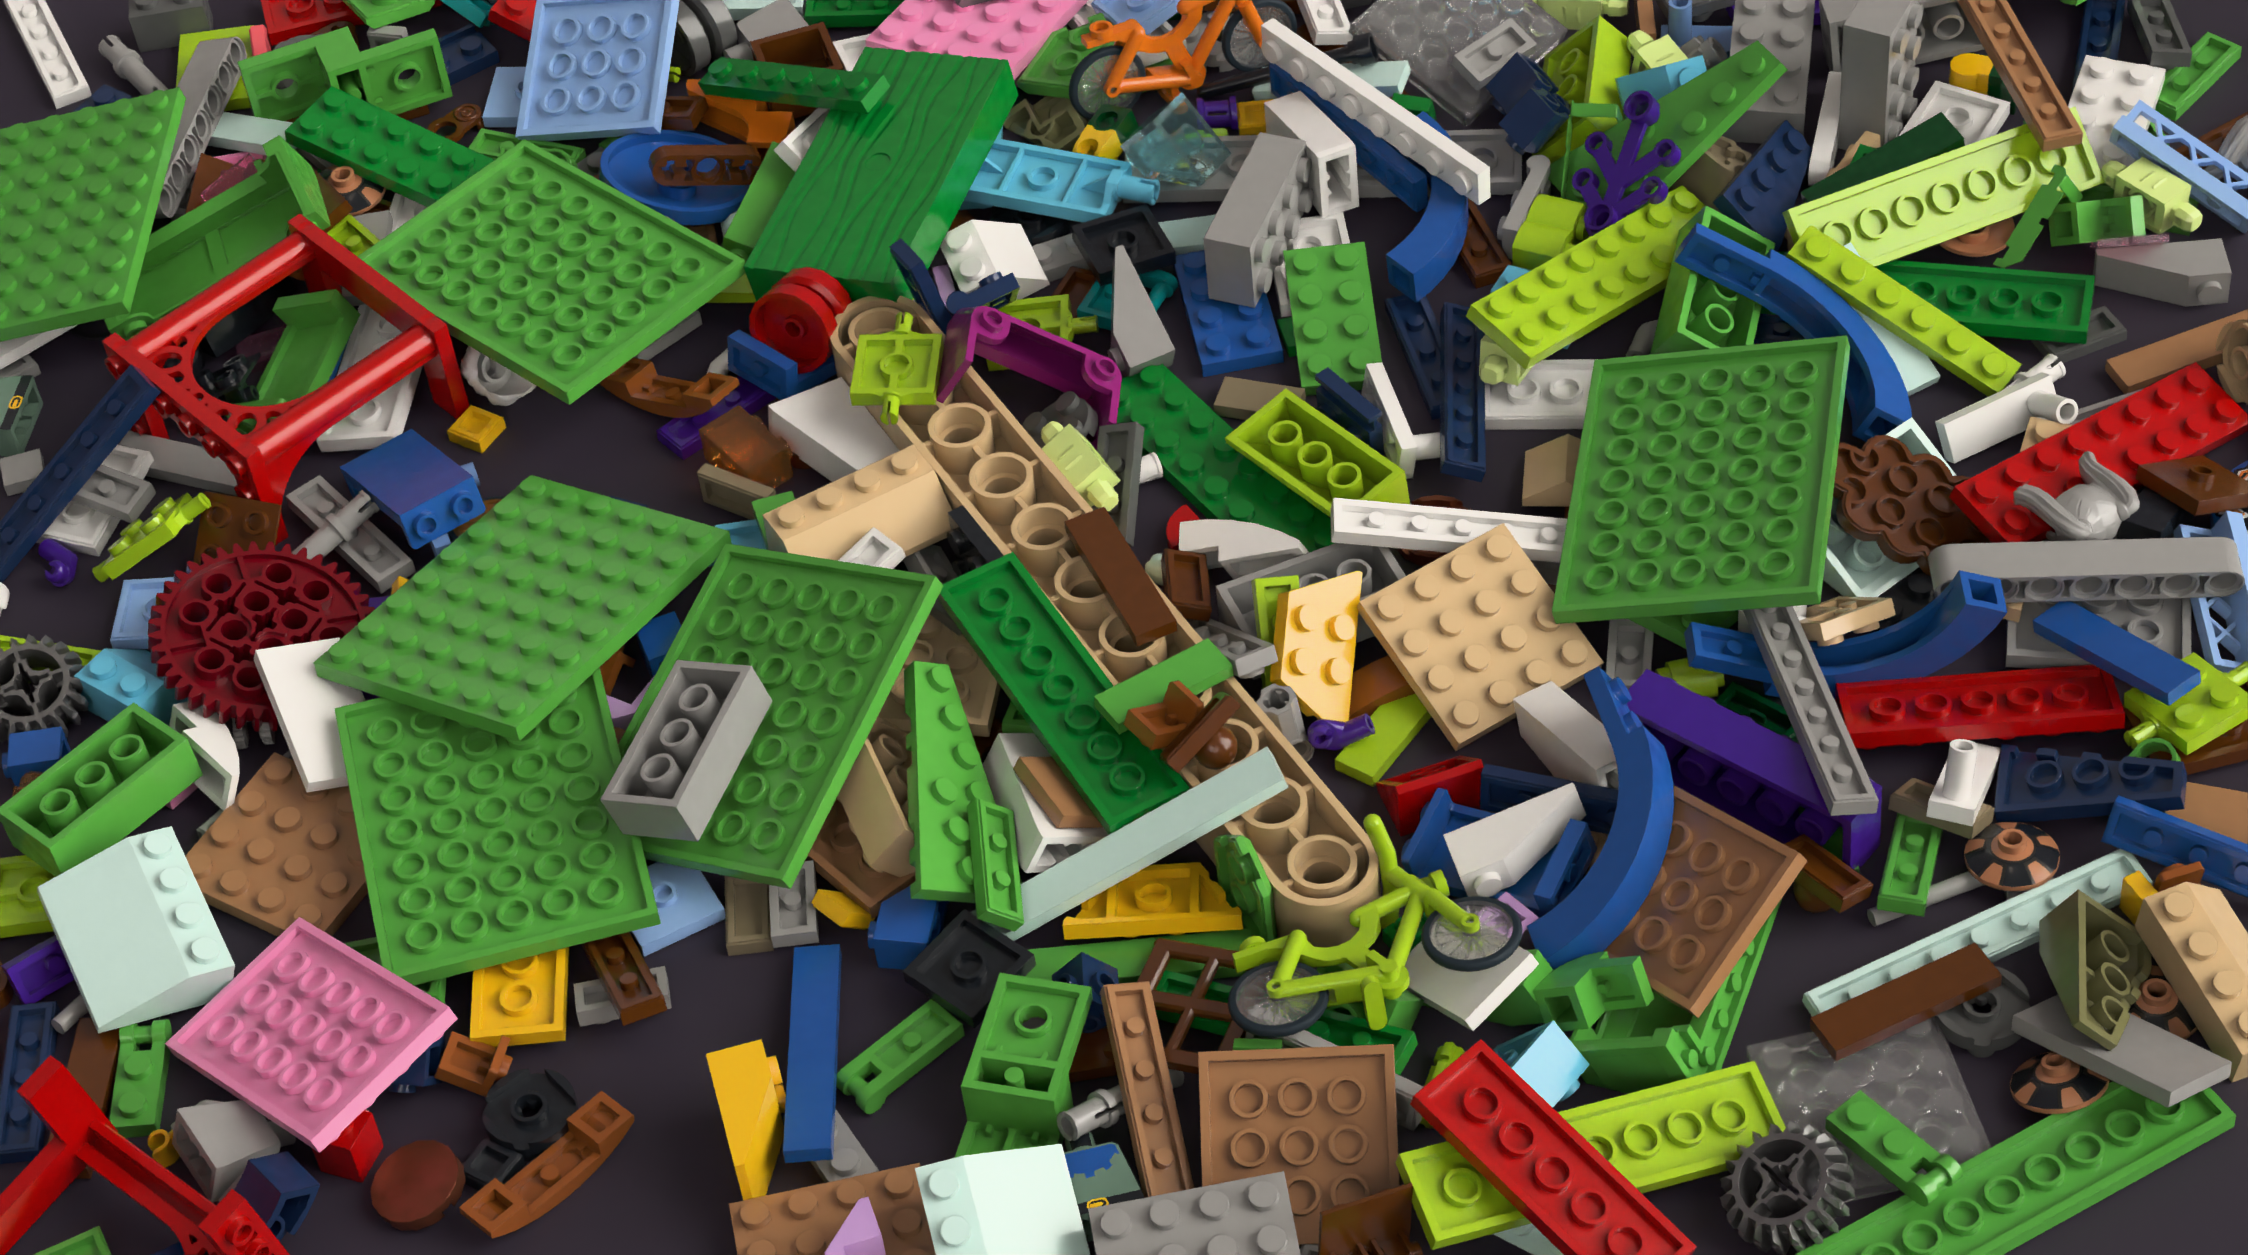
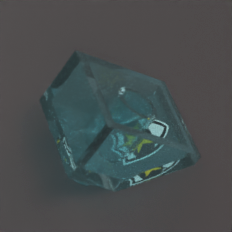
[1120,92,1232,188]

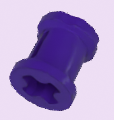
[1196,95,1238,131]

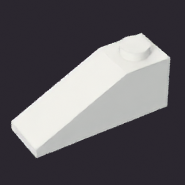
[1443,782,1586,897]

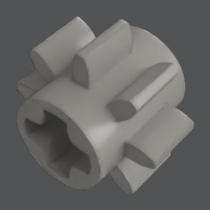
[1680,35,1728,70]

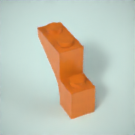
[686,79,796,162]

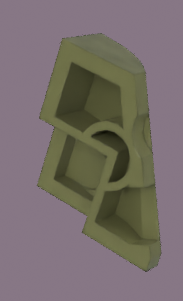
[1003,96,1088,152]

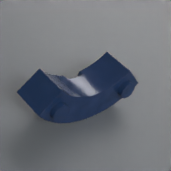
[1485,52,1571,155]
[148,1151,320,1255]

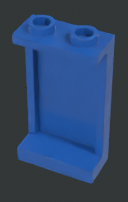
[727,329,837,400]
[340,429,486,549]
[1401,788,1597,918]

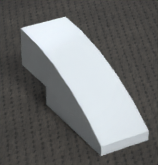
[1179,519,1309,579]
[169,701,240,811]

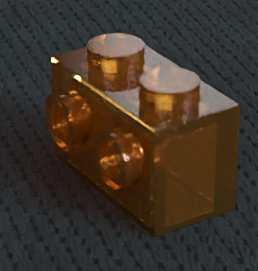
[698,405,794,489]

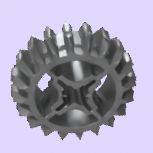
[0,634,89,743]
[1720,1121,1856,1255]

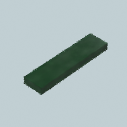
[1801,112,1965,204]

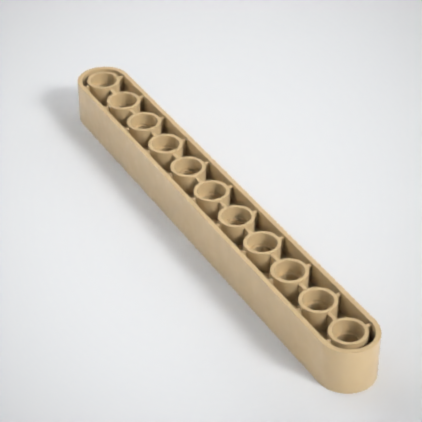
[830,296,1381,948]

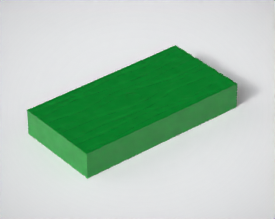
[744,47,1018,303]

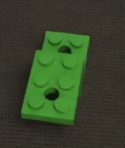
[237,26,453,121]
[955,973,1093,1158]

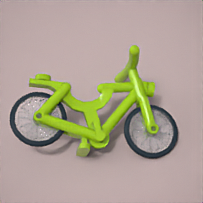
[1228,814,1523,1037]

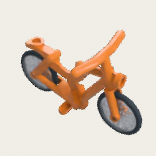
[1069,0,1297,120]

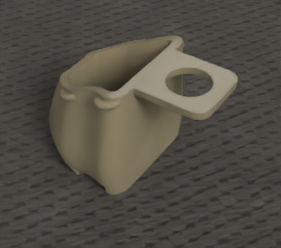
[1668,136,1752,214]

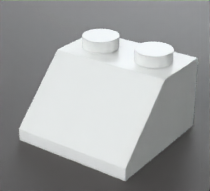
[940,220,1050,300]

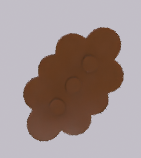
[1833,435,1992,576]

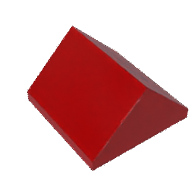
[1375,755,1484,836]

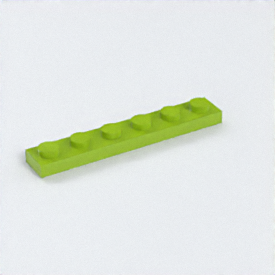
[1786,224,2022,397]

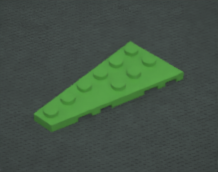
[1548,40,1788,223]
[904,661,1022,903]

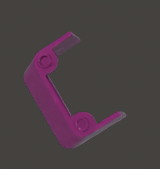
[936,306,1122,450]

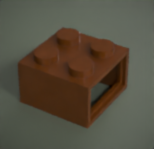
[750,22,844,119]

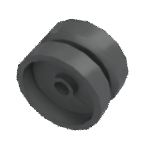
[670,0,738,76]

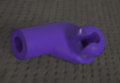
[38,538,78,587]
[1307,713,1375,751]

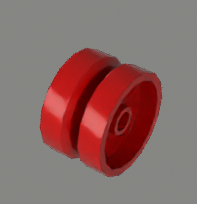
[749,267,852,374]

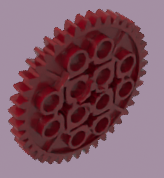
[148,541,375,731]

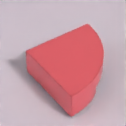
[249,24,272,56]

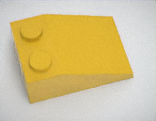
[706,1039,786,1200]

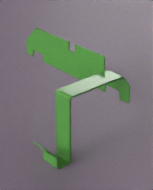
[1561,100,1624,199]
[1993,164,2083,268]

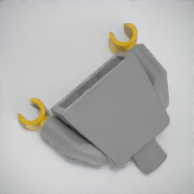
[147,1100,296,1203]

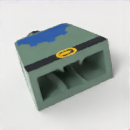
[0,375,43,457]
[1064,1132,1144,1242]

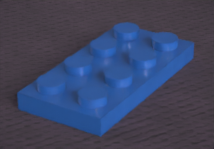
[1173,250,1284,377]

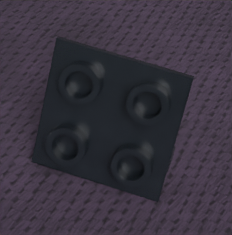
[194,352,261,419]

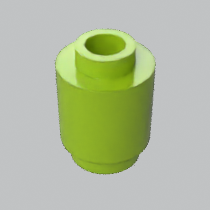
[1655,657,1725,698]

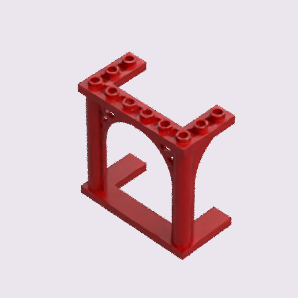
[102,214,469,546]
[0,1055,290,1255]

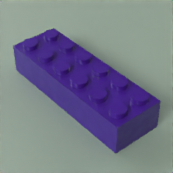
[1627,669,1882,870]

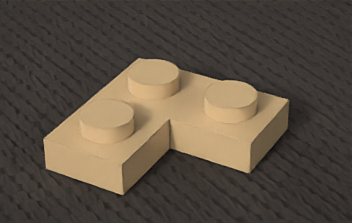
[1800,596,1896,646]

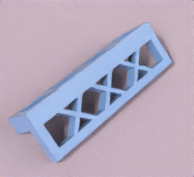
[2109,100,2248,234]
[2173,510,2248,672]

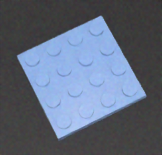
[515,0,680,141]

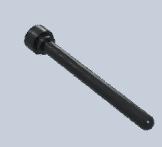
[1197,32,1379,99]

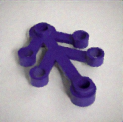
[1572,90,1681,236]

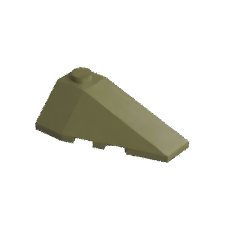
[2039,889,2152,1051]

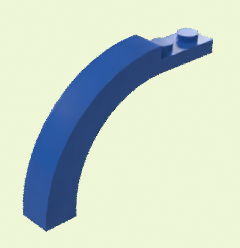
[1381,111,1469,303]
[1674,223,1912,442]
[1684,570,2007,699]
[1527,666,1674,970]

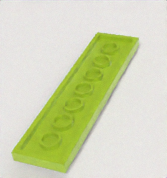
[1782,106,2105,267]
[1466,185,1706,370]
[1395,1061,1786,1250]

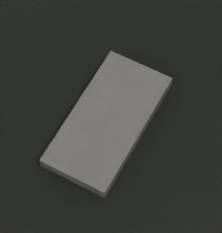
[2011,995,2232,1108]

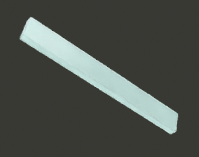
[970,746,1289,941]
[1802,849,2153,1017]

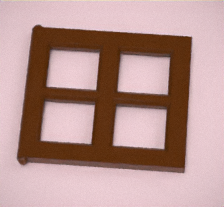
[1103,938,1273,1074]

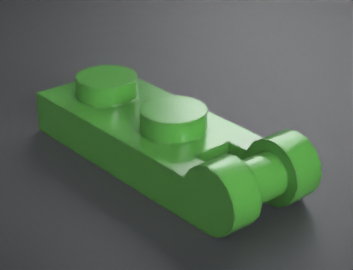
[836,999,965,1114]
[109,1019,172,1138]
[1825,1090,1963,1207]

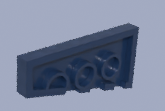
[1712,120,1812,253]
[1994,744,2187,823]

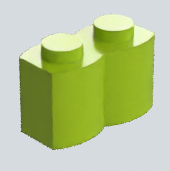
[1512,193,1589,270]

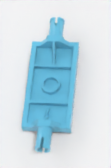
[964,138,1160,223]

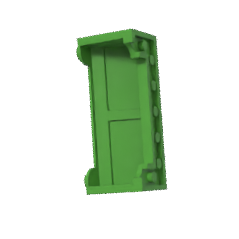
[104,135,331,340]
[1569,897,1783,1094]

